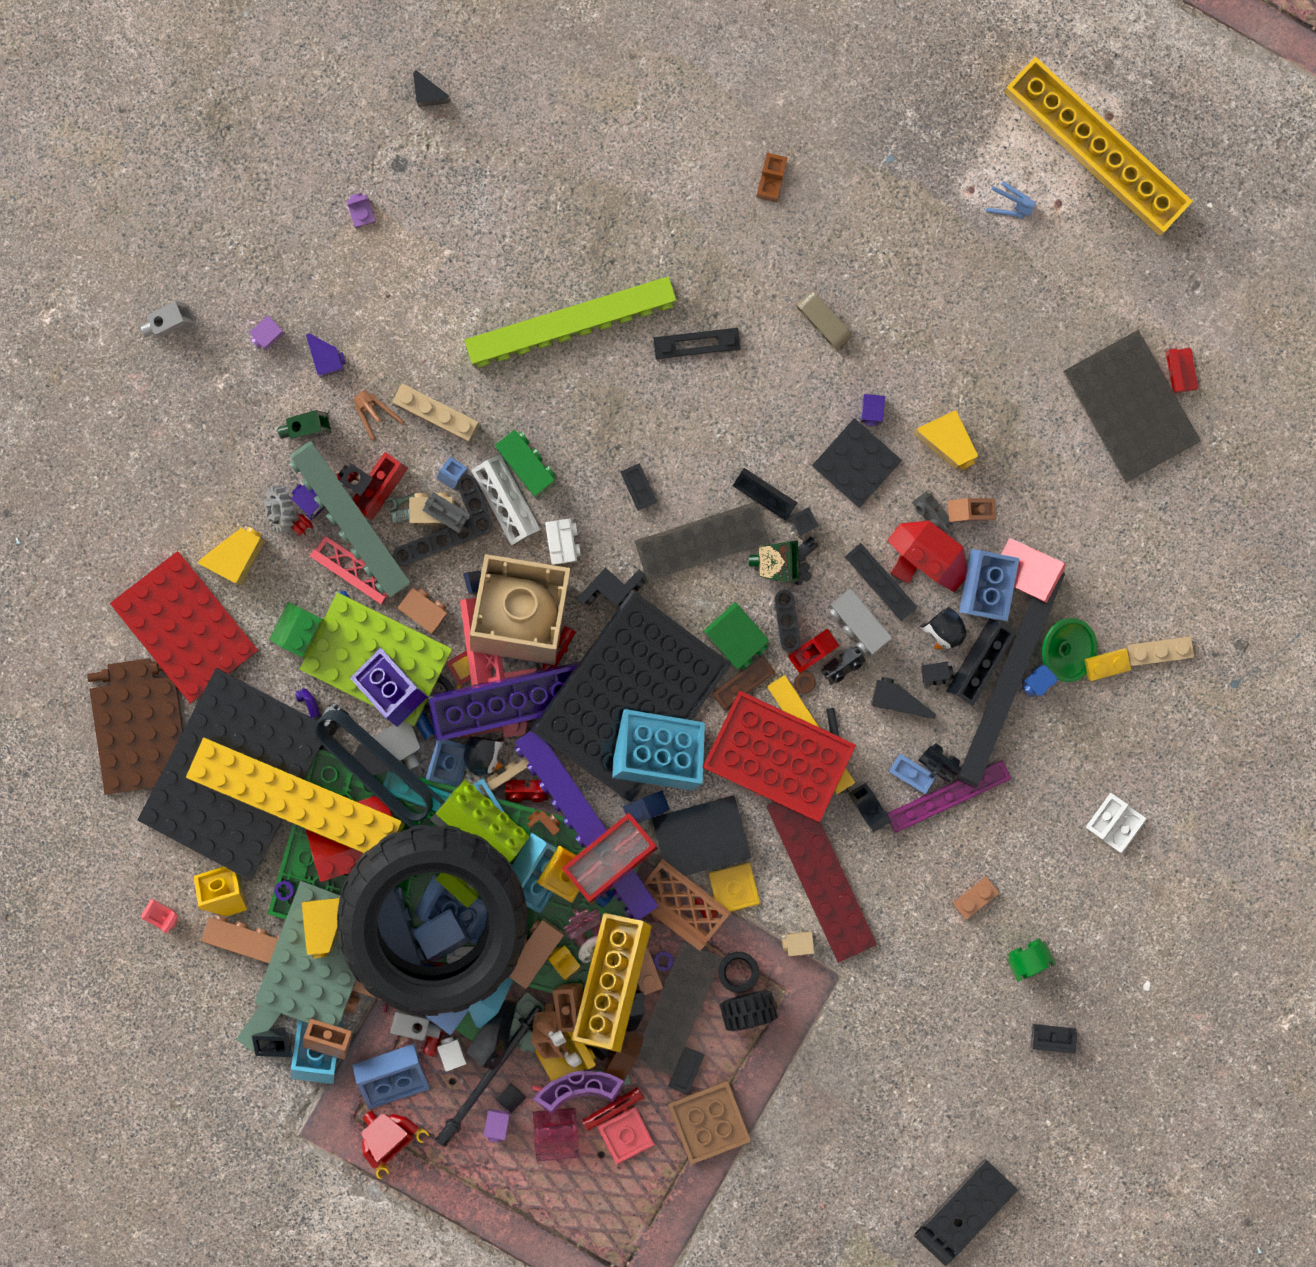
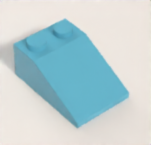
[291,1016,343,1084]

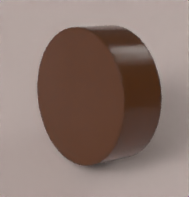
[794,672,816,694]

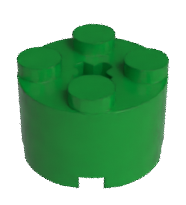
[1006,938,1056,982]

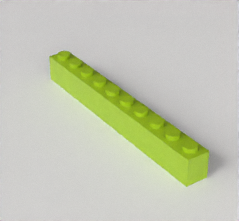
[464,276,676,368]

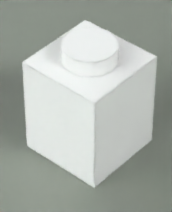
[437,1036,467,1071]

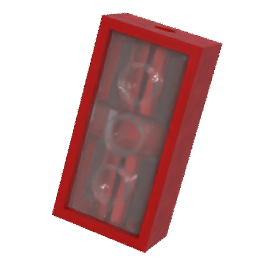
[562,813,659,904]

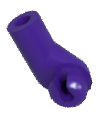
[295,688,321,718]

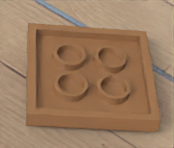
[668,1080,751,1165]

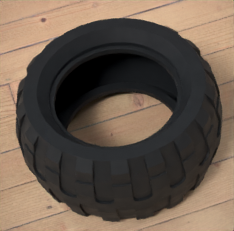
[337,825,528,1016]

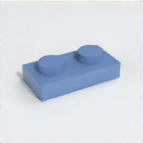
[888,753,936,794]

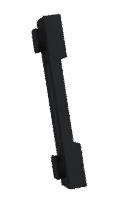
[653,328,741,359]

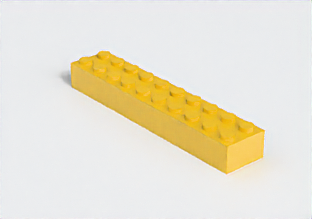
[1004,56,1193,236]
[186,737,405,853]

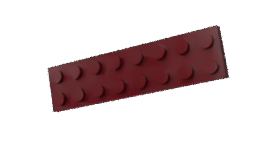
[766,802,877,963]

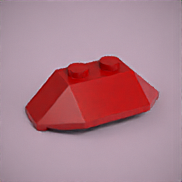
[887,520,967,593]

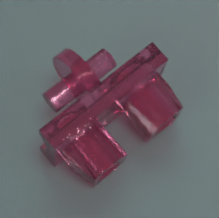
[564,907,602,946]

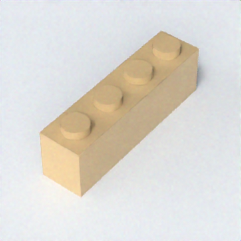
[392,383,480,443]

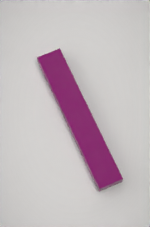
[887,760,1011,833]

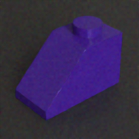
[306,333,346,378]

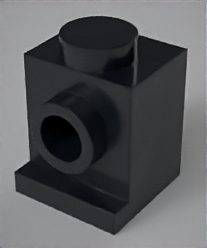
[921,661,954,687]

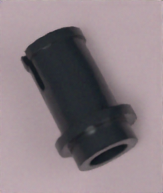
[798,536,819,562]

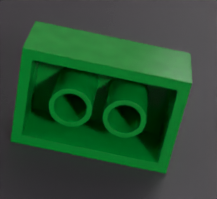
[494,429,556,499]

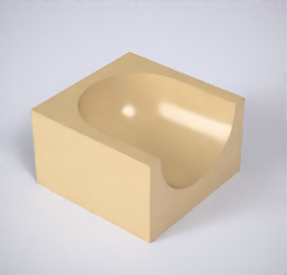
[470,554,570,665]

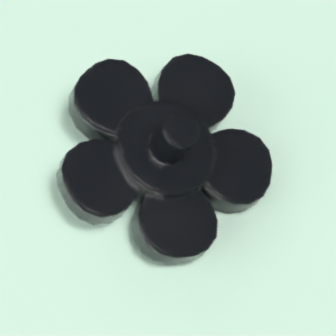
[794,562,812,585]

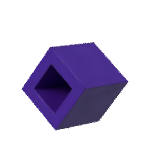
[860,394,885,427]

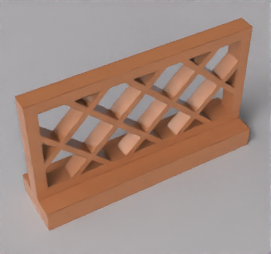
[643,859,731,951]

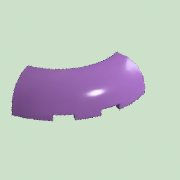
[534,1071,624,1115]

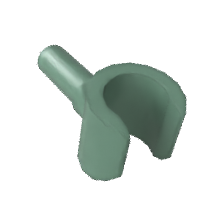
[385,493,414,511]

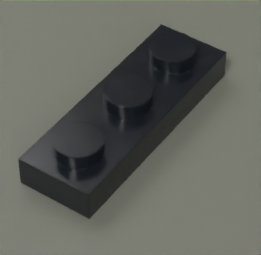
[732,468,798,521]

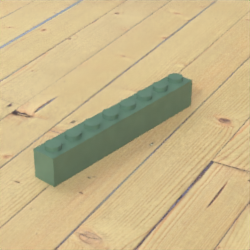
[289,441,410,598]

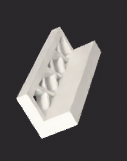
[471,455,541,545]

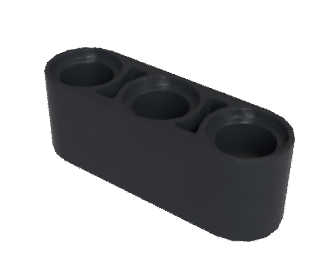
[774,590,800,652]

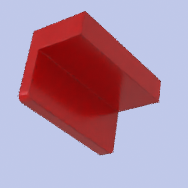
[1165,348,1198,394]

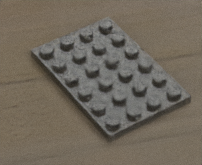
[1063,330,1201,483]

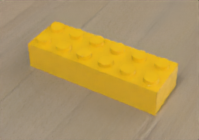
[572,913,652,1053]

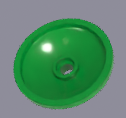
[1042,618,1097,682]

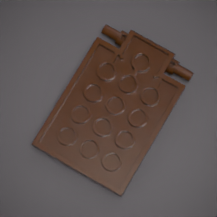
[87,658,183,795]

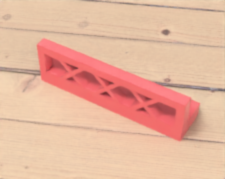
[310,536,388,605]
[460,598,505,685]

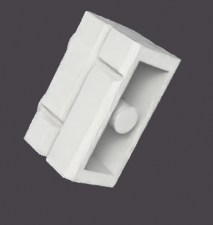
[545,518,581,565]

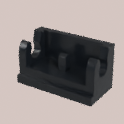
[1030,1024,1077,1054]

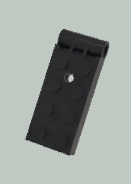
[914,1159,1018,1266]

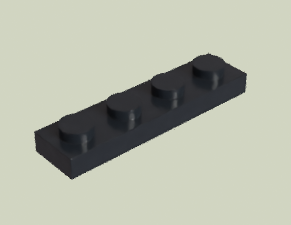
[844,543,917,621]

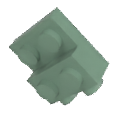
[509,991,545,1053]

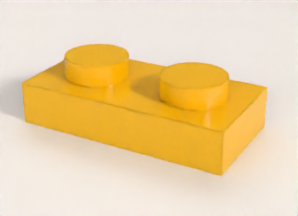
[1084,648,1131,681]

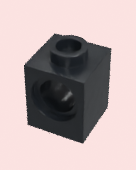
[338,463,373,496]

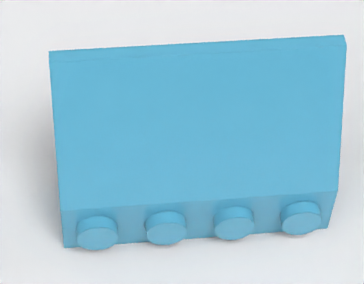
[613,709,705,791]

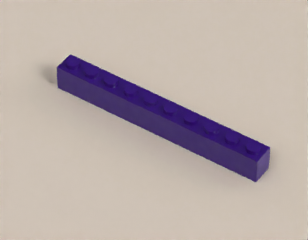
[515,731,658,920]

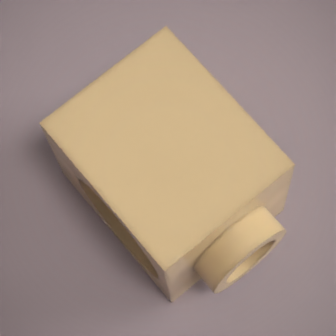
[782,931,814,956]

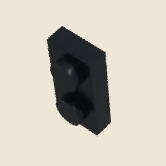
[620,463,657,511]

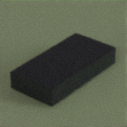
[668,1046,705,1095]

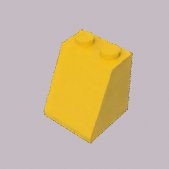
[914,410,978,470]
[198,527,265,585]
[302,898,340,959]

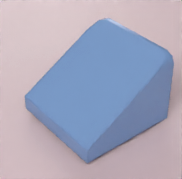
[437,456,468,489]

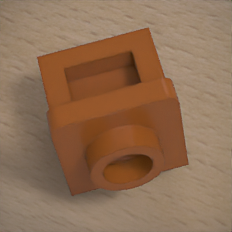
[527,810,561,835]

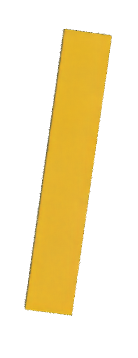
[767,675,856,794]

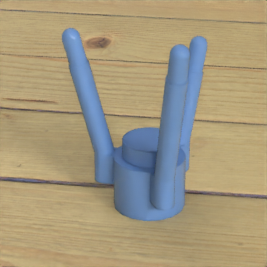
[985,181,1036,219]

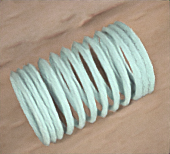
[391,508,410,523]

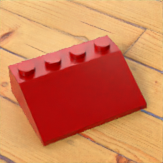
[306,796,393,882]

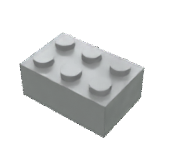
[828,588,892,656]

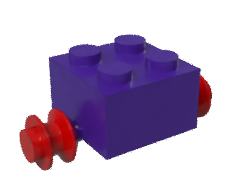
[291,472,360,536]

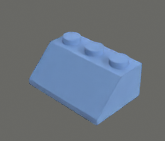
[959,549,1019,621]
[353,1044,430,1110]

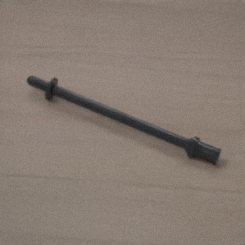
[435,1006,542,1147]

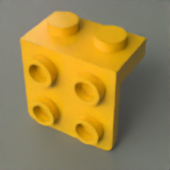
[535,1032,596,1081]

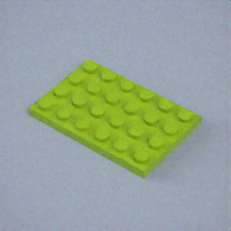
[299,592,453,726]

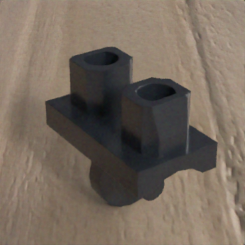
[918,743,961,783]

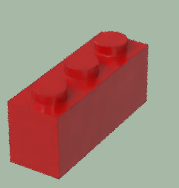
[352,452,408,521]

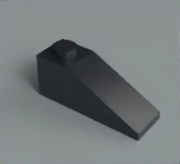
[871,677,936,719]
[466,1000,516,1070]

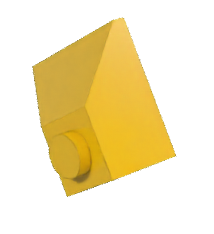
[194,867,247,916]

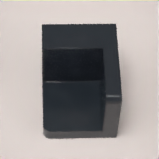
[788,507,818,537]

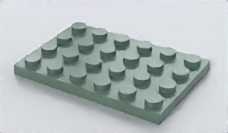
[255,881,356,1027]

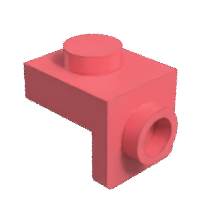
[141,899,178,933]

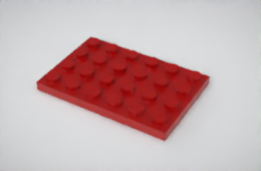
[110,551,258,704]
[703,690,856,823]

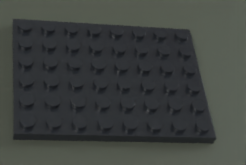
[530,590,731,802]
[137,668,331,881]

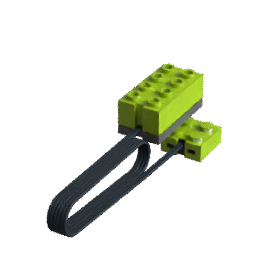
[315,710,530,908]

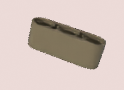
[796,291,853,351]

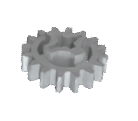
[264,485,294,533]

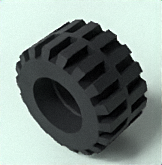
[719,990,778,1031]

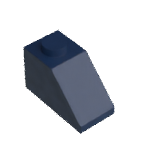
[623,790,670,823]

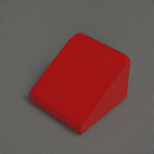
[890,555,917,584]

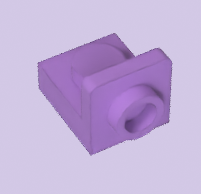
[346,193,376,229]

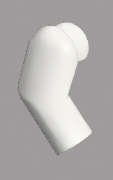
[578,935,598,963]

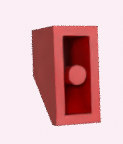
[788,628,840,674]

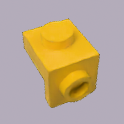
[548,946,581,980]

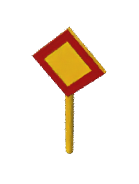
[446,651,471,690]

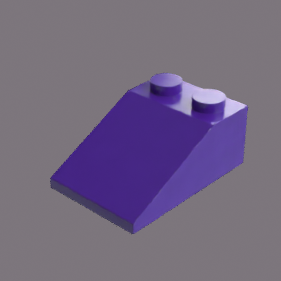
[350,648,428,727]

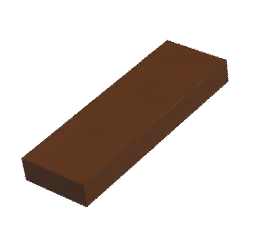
[712,655,775,711]

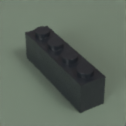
[946,618,1016,706]

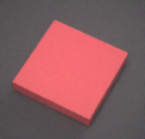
[597,1106,655,1165]

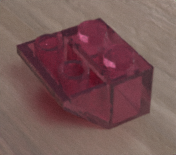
[533,1108,580,1162]

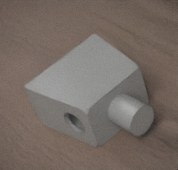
[141,301,195,338]
[373,721,422,770]
[390,1010,441,1041]

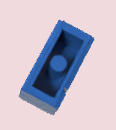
[1021,665,1058,697]

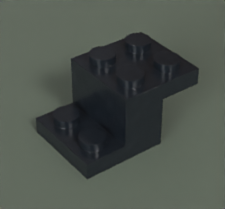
[576,567,646,608]

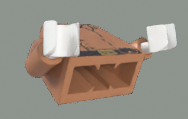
[531,1003,582,1067]

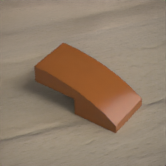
[756,152,788,202]

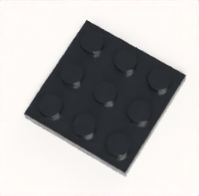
[812,418,902,508]

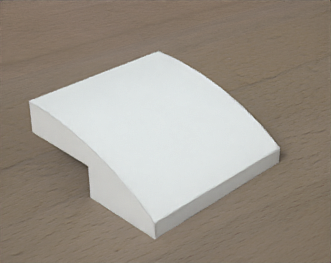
[1086,793,1147,854]

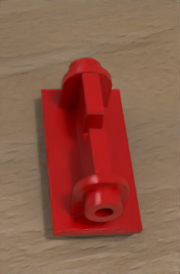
[505,780,549,803]

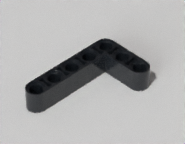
[393,475,493,566]

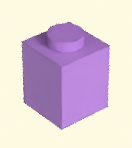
[249,315,285,351]
[484,1108,510,1143]

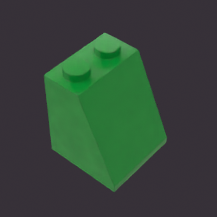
[269,602,324,658]
[703,602,769,670]

